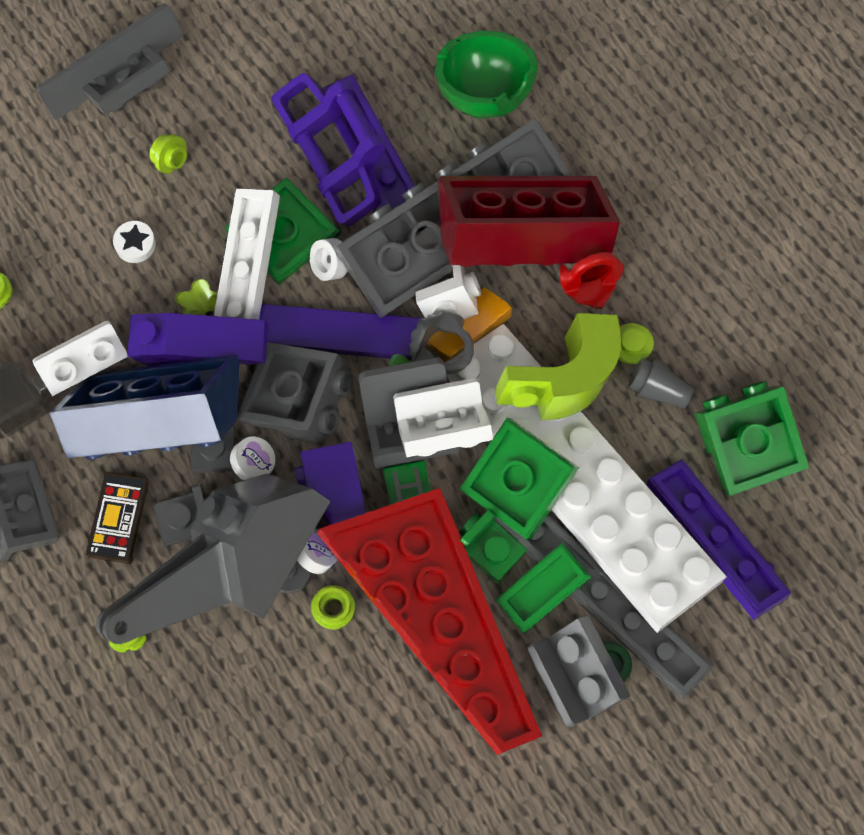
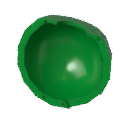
[435,30,538,119]

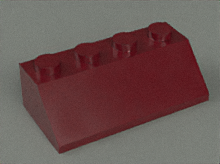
[438,176,620,267]

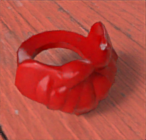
[560,252,624,309]

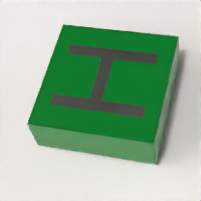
[383,461,431,505]

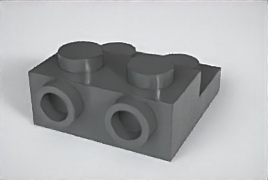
[237,342,353,445]

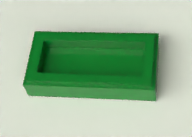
[495,543,592,634]

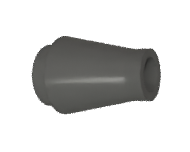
[628,357,694,409]

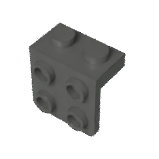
[358,358,459,468]

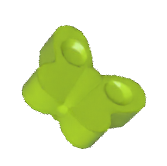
[175,279,218,315]

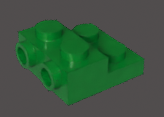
[694,381,809,496]

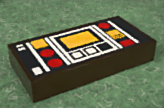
[85,472,149,564]

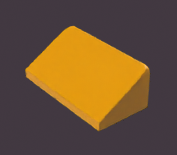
[427,287,512,363]

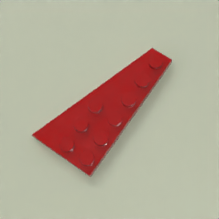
[317,488,542,755]

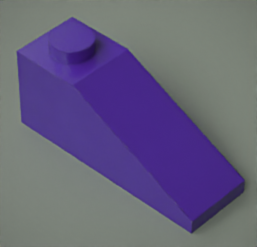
[127,313,268,366]
[295,442,366,525]

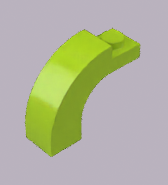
[494,313,621,420]

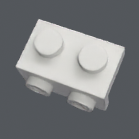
[33,321,128,396]
[393,378,493,457]

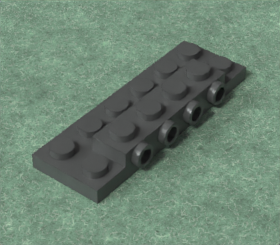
[334,118,573,318]

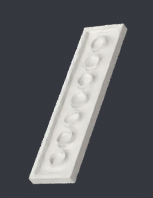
[446,324,727,633]

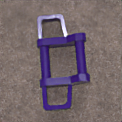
[272,73,385,226]

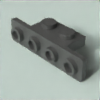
[36,3,183,120]

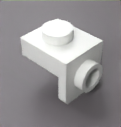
[415,265,481,319]

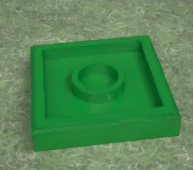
[225,177,340,285]
[460,418,580,540]

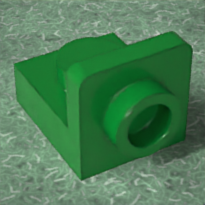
[459,509,527,584]

